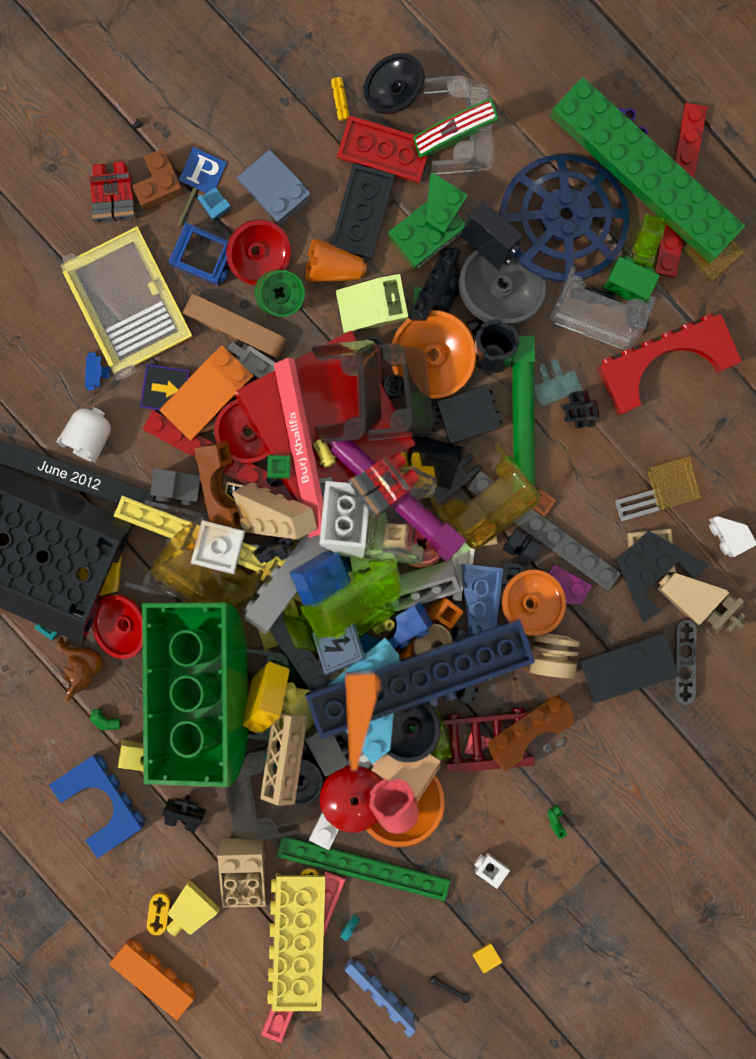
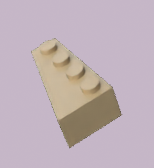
[232,482,317,539]

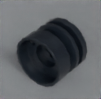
[276,754,323,806]

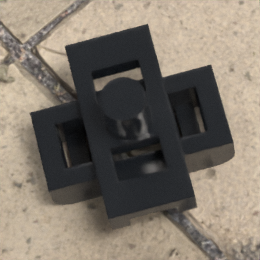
[561,390,600,429]

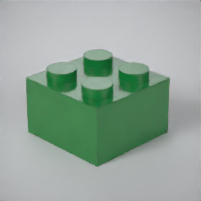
[602,256,660,307]

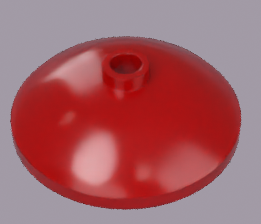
[226,219,291,286]
[214,399,268,463]
[92,594,143,659]
[320,765,381,833]

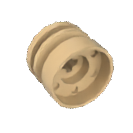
[529,633,580,679]

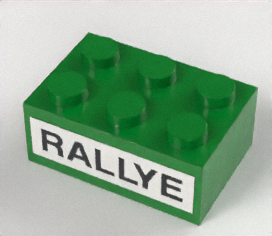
[388,201,465,271]

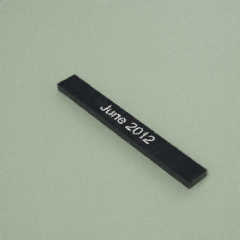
[0,441,156,507]

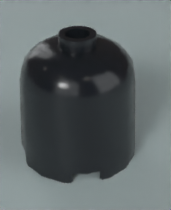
[474,319,520,373]

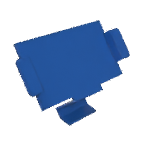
[85,352,109,390]

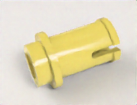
[312,438,336,468]

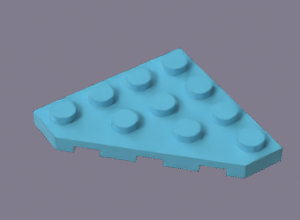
[327,638,399,764]

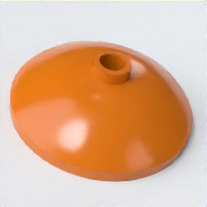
[502,570,566,636]

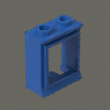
[169,222,229,286]

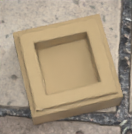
[383,523,409,548]

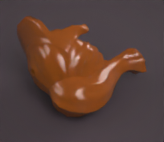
[57,637,103,702]

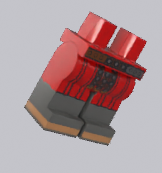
[89,161,137,223]
[350,452,419,519]

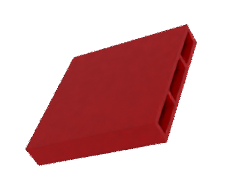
[235,331,415,503]

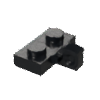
[252,536,295,564]

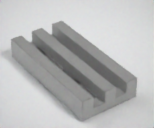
[615,489,663,522]

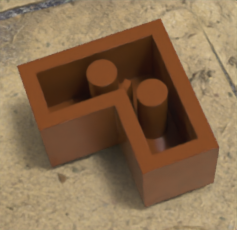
[132,148,184,211]

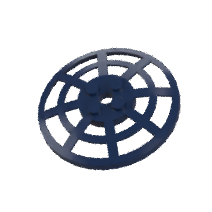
[500,154,630,282]

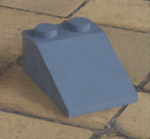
[237,150,312,227]

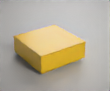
[472,942,502,974]

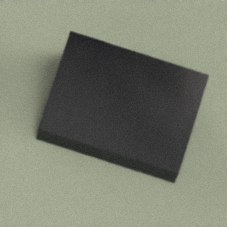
[410,437,464,489]

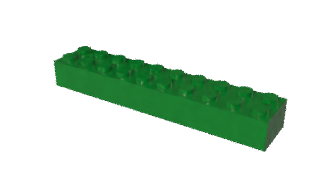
[550,77,745,263]

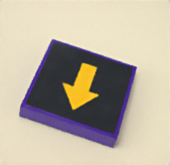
[140,364,190,410]

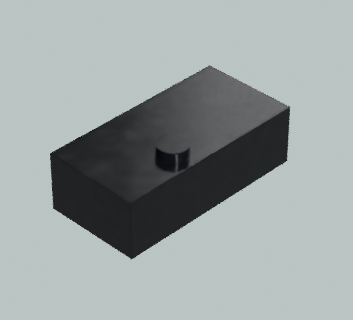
[579,632,679,704]

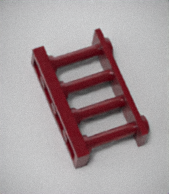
[442,707,535,773]

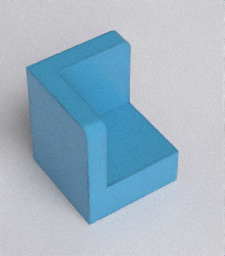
[197,188,231,221]

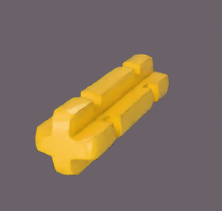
[331,77,349,121]

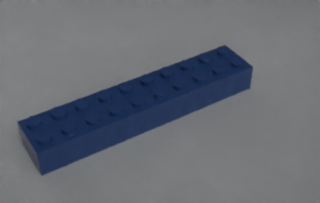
[305,619,535,739]

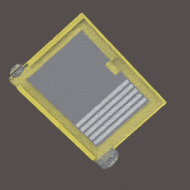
[60,226,193,381]

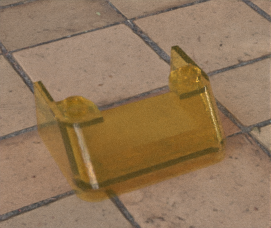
[428,443,540,549]
[151,522,264,608]

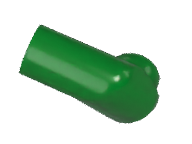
[90,709,121,731]
[547,805,567,839]

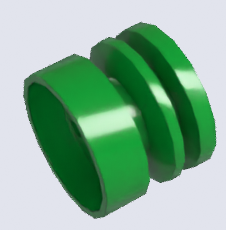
[254,270,305,317]

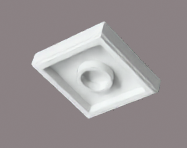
[191,520,245,574]

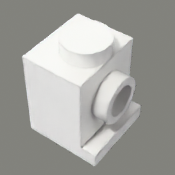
[474,852,510,889]

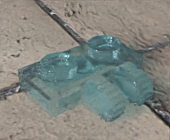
[534,359,582,407]

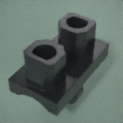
[162,794,206,833]

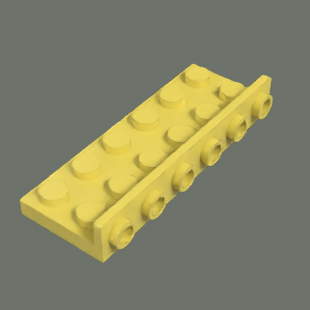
[267,873,325,1011]

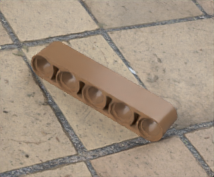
[182,294,287,359]

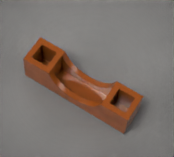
[194,441,242,529]
[487,694,575,771]

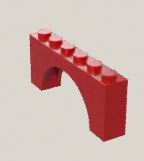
[597,313,742,416]

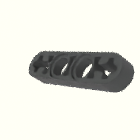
[674,619,697,705]

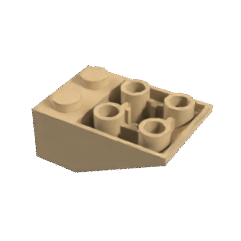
[217,838,266,908]

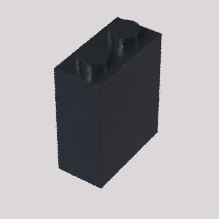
[460,201,523,271]
[436,386,503,444]

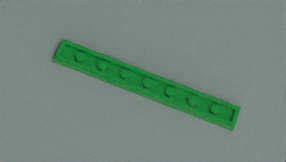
[276,834,451,901]

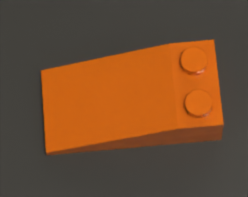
[159,345,253,441]
[345,670,380,770]

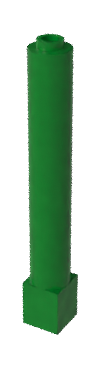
[511,336,535,499]

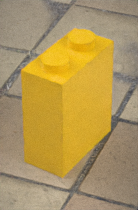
[242,662,290,733]

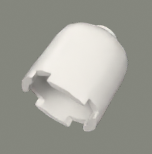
[56,407,111,463]

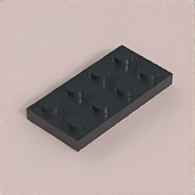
[331,163,395,260]

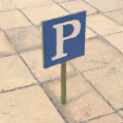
[178,147,227,226]

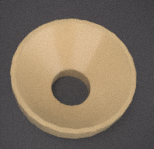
[414,624,453,654]

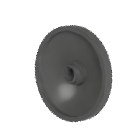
[459,249,546,326]

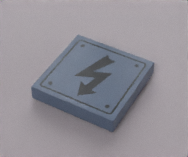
[312,619,366,675]

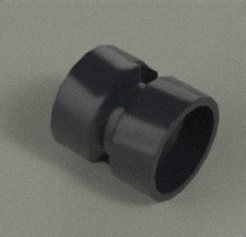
[502,526,543,566]

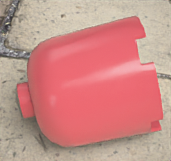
[369,778,419,834]

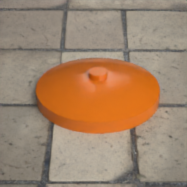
[390,310,477,399]
[356,769,445,848]

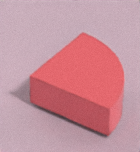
[464,732,492,754]

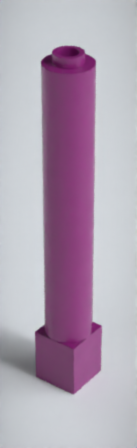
[331,435,466,562]

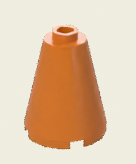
[305,239,367,282]

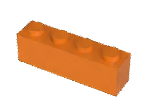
[109,938,196,1021]

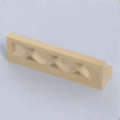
[260,712,308,806]

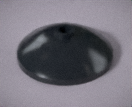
[364,53,425,115]
[386,702,441,763]

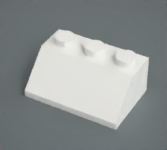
[319,481,368,558]

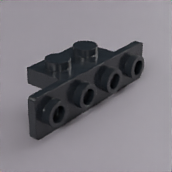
[408,248,461,321]

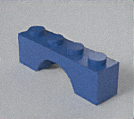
[359,601,433,654]

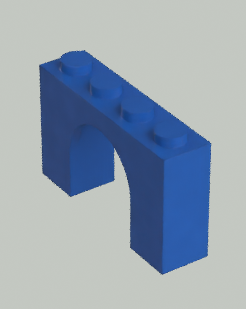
[49,753,145,858]

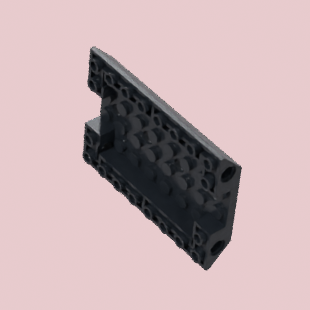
[0,465,134,644]

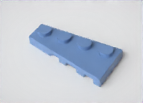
[461,564,503,635]
[345,958,416,1038]

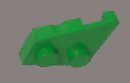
[425,173,468,234]

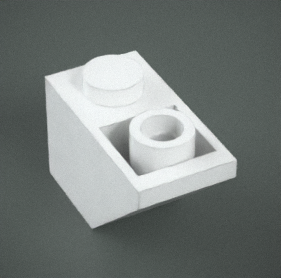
[709,516,756,557]

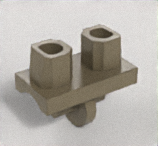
[707,594,746,634]

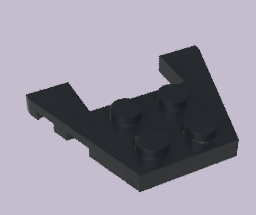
[615,531,708,623]

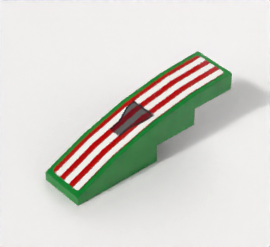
[413,98,500,158]

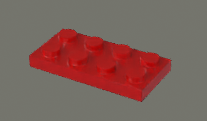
[337,115,428,184]

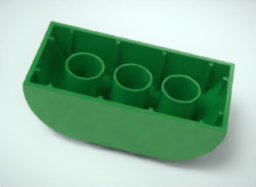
[142,603,248,787]

